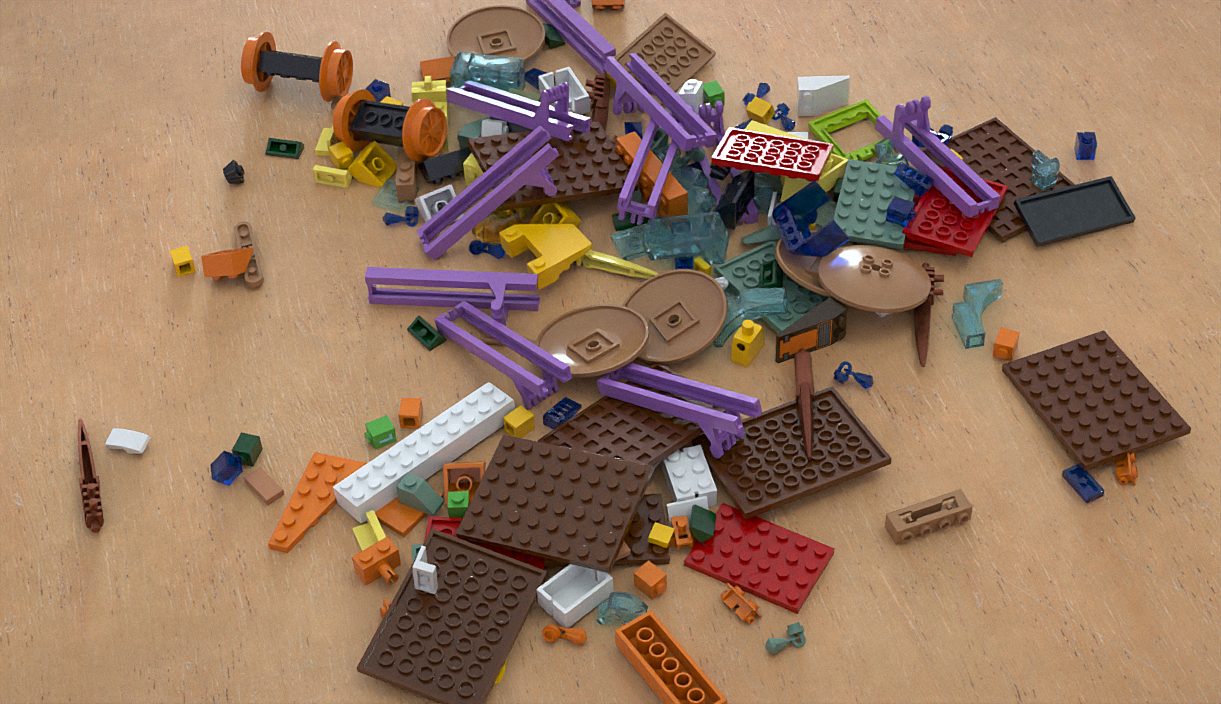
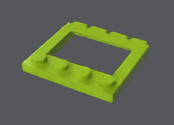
[808,99,895,161]

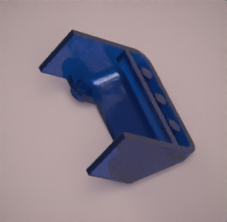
[772,180,850,258]

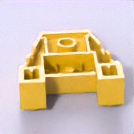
[499,224,593,290]

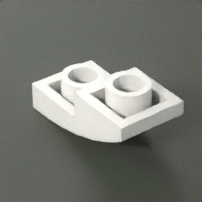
[105,428,151,454]

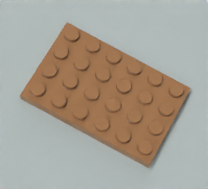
[615,13,716,106]

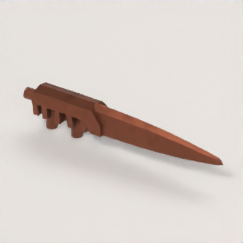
[585,73,611,131]
[914,263,944,367]
[794,348,815,461]
[78,418,104,533]

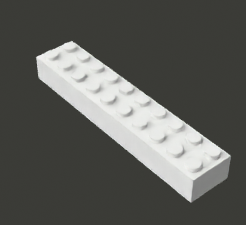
[333,382,515,524]

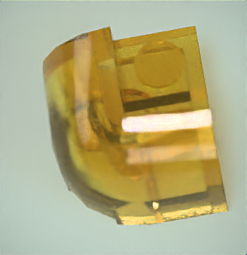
[472,205,522,244]

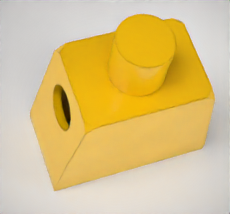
[730,320,765,368]

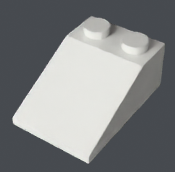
[797,75,850,117]

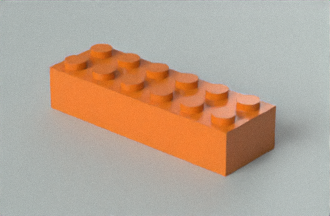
[615,131,688,227]
[615,610,727,704]

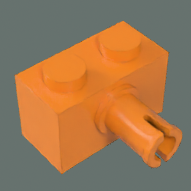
[352,537,401,585]

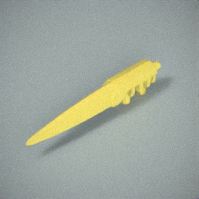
[571,248,659,279]

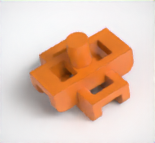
[668,515,697,549]

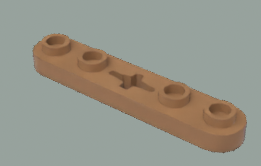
[234,222,264,288]

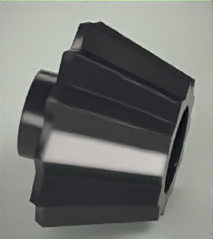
[223,160,245,184]
[709,164,732,181]

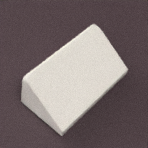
[666,496,709,527]

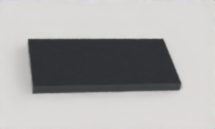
[1013,176,1136,247]

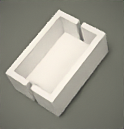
[538,67,590,115]
[662,445,717,507]
[537,564,614,628]

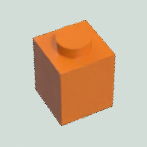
[993,327,1020,361]
[398,398,423,429]
[633,560,667,599]

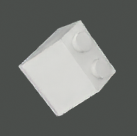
[665,79,704,113]
[414,184,464,222]

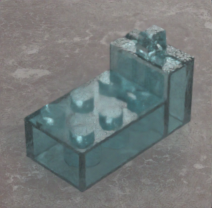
[449,52,526,92]
[643,211,730,265]

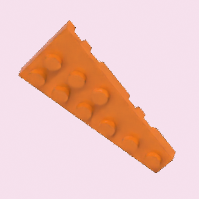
[268,452,367,553]

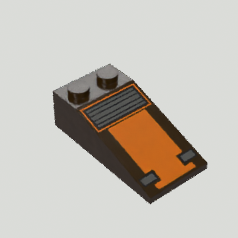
[775,297,847,363]

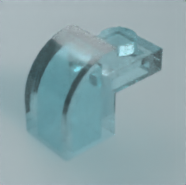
[874,138,910,168]
[1031,150,1060,191]
[596,592,648,625]

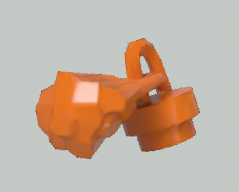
[542,624,587,646]

